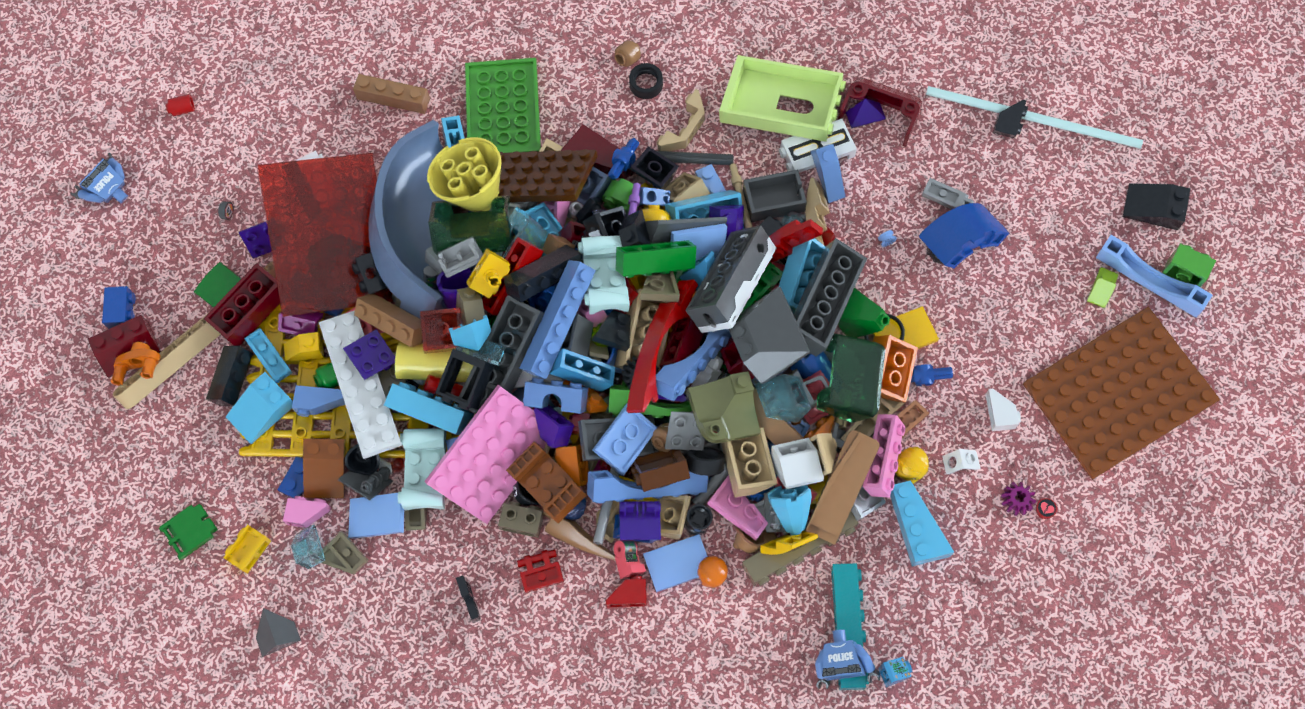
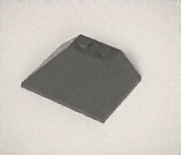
[729,286,811,384]

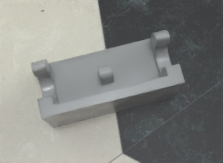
[438,236,483,278]

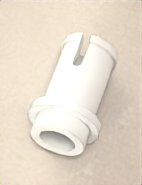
[567,202,583,221]

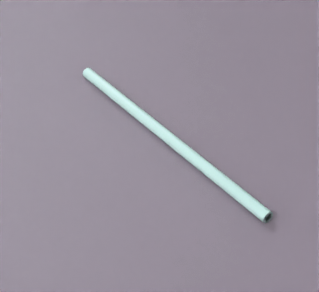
[926,86,1143,149]

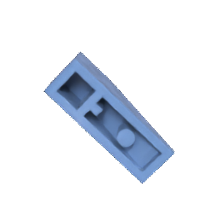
[810,144,846,203]
[292,385,345,417]

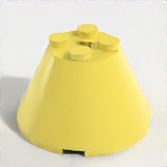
[427,137,502,212]

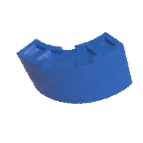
[919,203,1009,269]

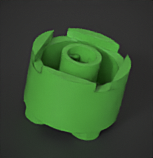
[602,178,640,216]

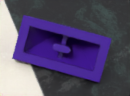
[846,99,886,129]

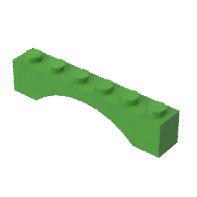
[608,384,692,418]

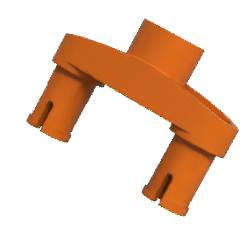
[110,342,161,386]

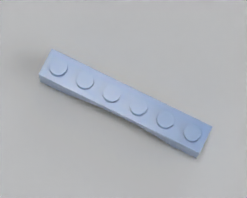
[1096,235,1213,318]

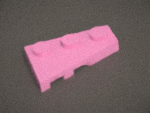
[707,475,768,541]

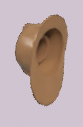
[733,526,777,554]

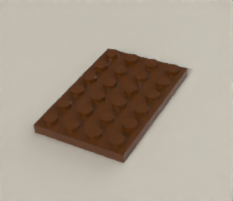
[496,149,598,202]

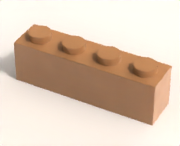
[353,74,430,114]
[354,293,430,347]
[753,388,804,445]

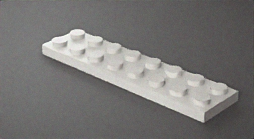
[319,310,402,459]

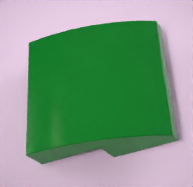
[194,262,242,308]

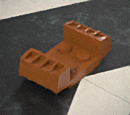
[506,441,587,524]

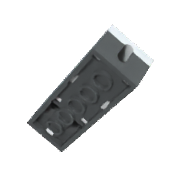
[685,225,776,333]

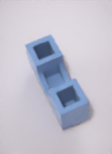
[523,377,588,414]

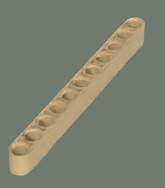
[113,260,289,409]

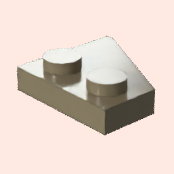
[313,531,369,575]

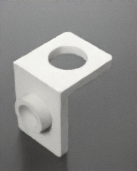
[943,449,980,474]

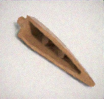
[543,511,615,560]

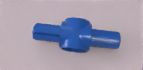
[608,138,639,180]
[910,364,953,386]

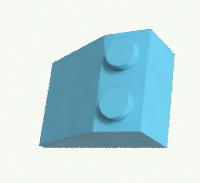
[226,372,293,444]

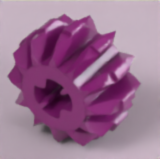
[1001,482,1036,516]

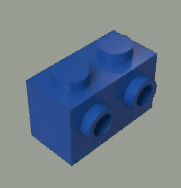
[102,286,136,329]

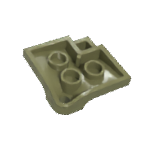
[686,371,761,443]

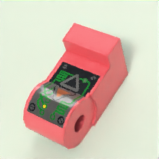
[614,540,646,579]

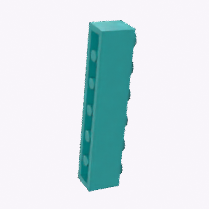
[831,563,869,690]

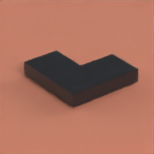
[456,576,481,623]

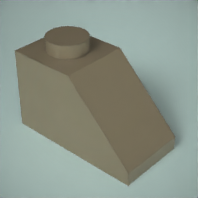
[456,287,485,326]

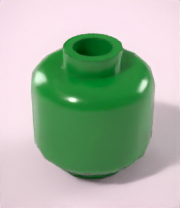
[313,362,339,389]

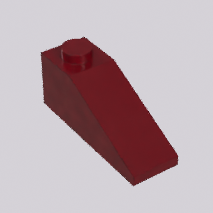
[659,318,704,368]

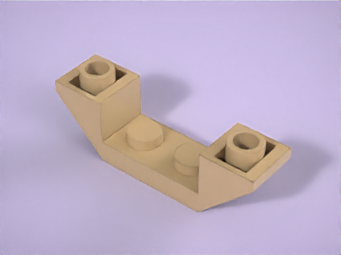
[657,89,705,151]

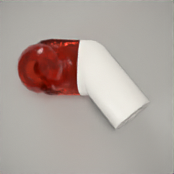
[379,457,404,474]

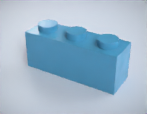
[549,349,616,392]

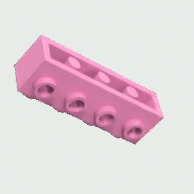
[863,414,905,498]

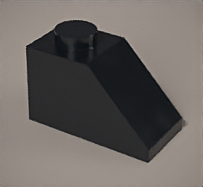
[619,210,651,247]

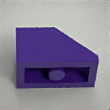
[534,406,574,448]

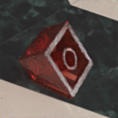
[420,308,464,354]

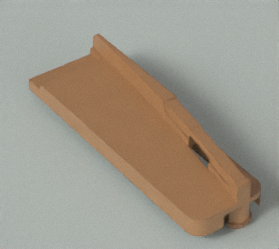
[804,430,880,545]

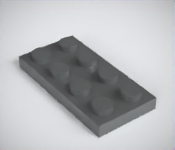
[578,416,658,461]

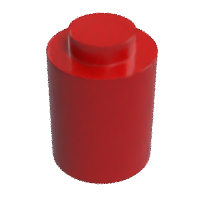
[165,94,195,117]

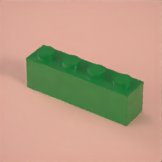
[615,240,696,278]

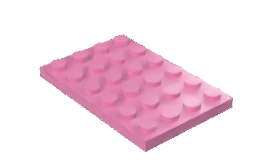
[425,385,546,524]

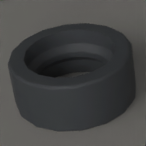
[629,63,663,99]
[687,447,725,476]

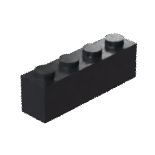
[504,245,582,303]

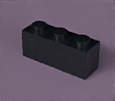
[206,346,253,407]

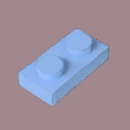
[695,164,726,194]

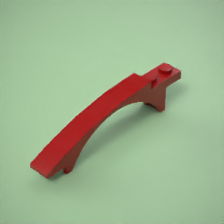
[626,279,698,413]

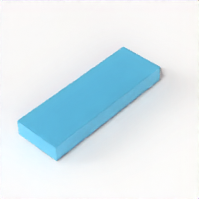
[244,328,293,384]

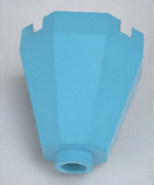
[767,485,812,535]

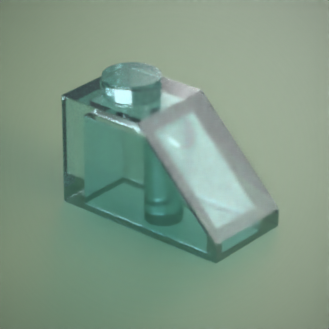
[291,525,325,569]

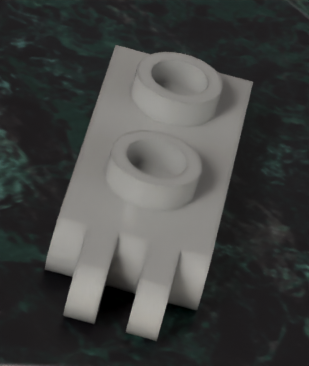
[922,178,974,209]

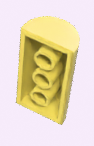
[395,342,479,382]

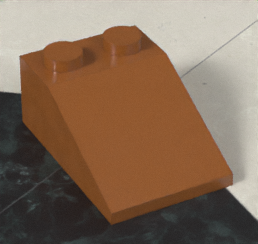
[303,439,346,498]

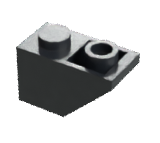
[993,100,1028,138]

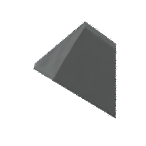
[256,608,301,657]

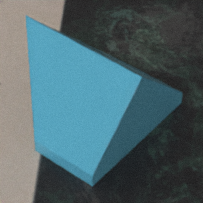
[449,315,491,351]

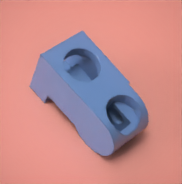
[639,187,670,207]

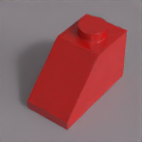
[606,576,647,608]

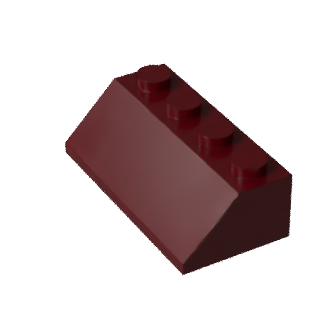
[203,263,290,346]

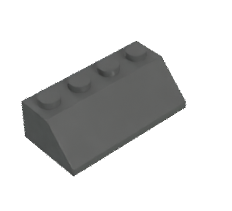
[645,217,727,244]

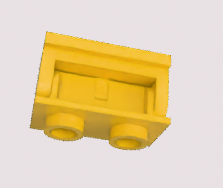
[223,524,271,574]

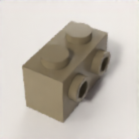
[498,502,544,538]

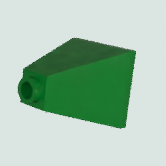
[838,288,890,339]

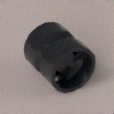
[684,504,713,535]

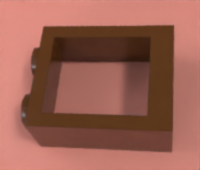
[630,449,690,492]

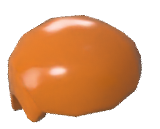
[697,555,728,589]

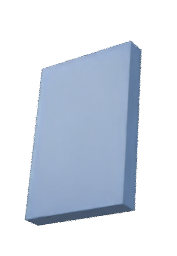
[670,223,727,261]
[592,403,657,476]
[348,493,404,539]
[643,534,708,592]

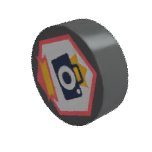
[218,201,234,220]

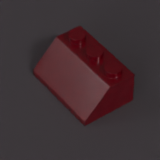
[88,315,161,378]

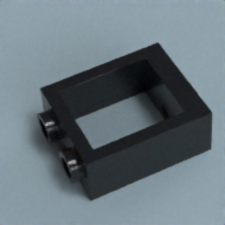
[436,348,495,411]

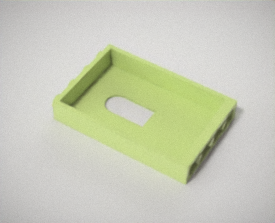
[719,55,846,142]

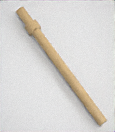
[729,164,752,229]

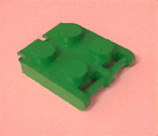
[159,504,218,560]

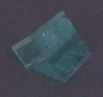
[755,374,811,423]

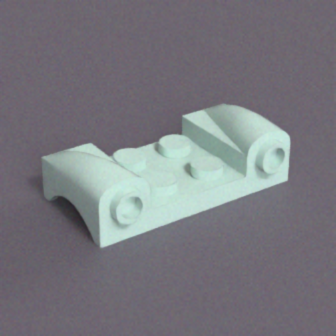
[578,236,630,315]
[398,428,446,510]

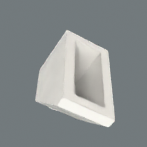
[985,388,1021,431]

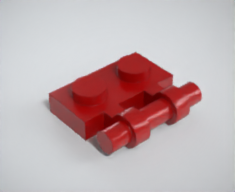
[517,549,564,593]

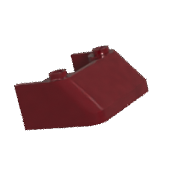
[838,78,922,147]

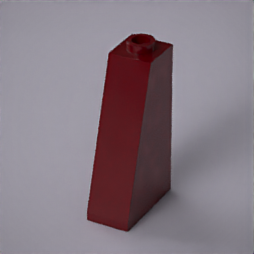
[561,124,636,179]

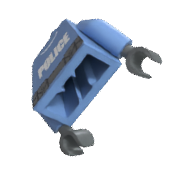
[70,153,128,203]
[815,630,880,689]

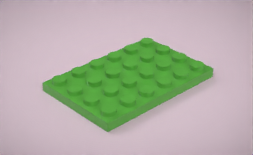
[465,58,541,153]

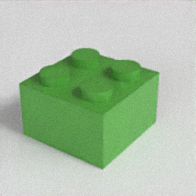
[1162,243,1216,287]

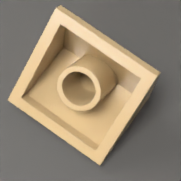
[657,495,691,540]

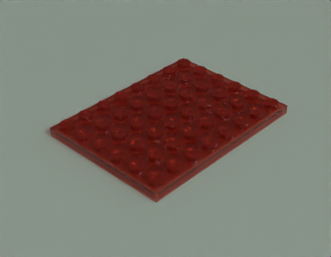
[257,153,396,318]

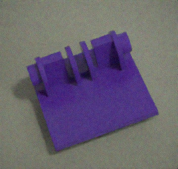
[239,218,288,259]
[343,329,395,380]
[619,501,661,540]

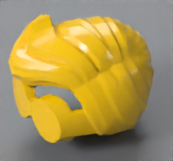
[895,447,929,484]

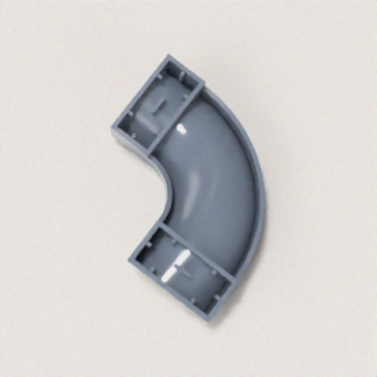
[369,119,477,331]

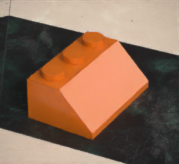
[862,335,918,403]

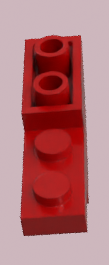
[767,219,823,265]

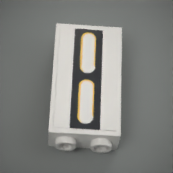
[779,119,857,173]

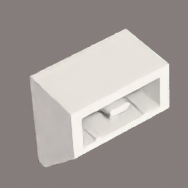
[771,438,824,490]

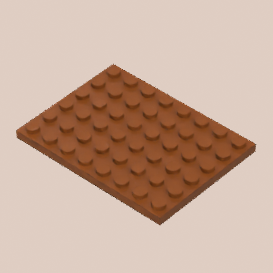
[1023,306,1220,480]

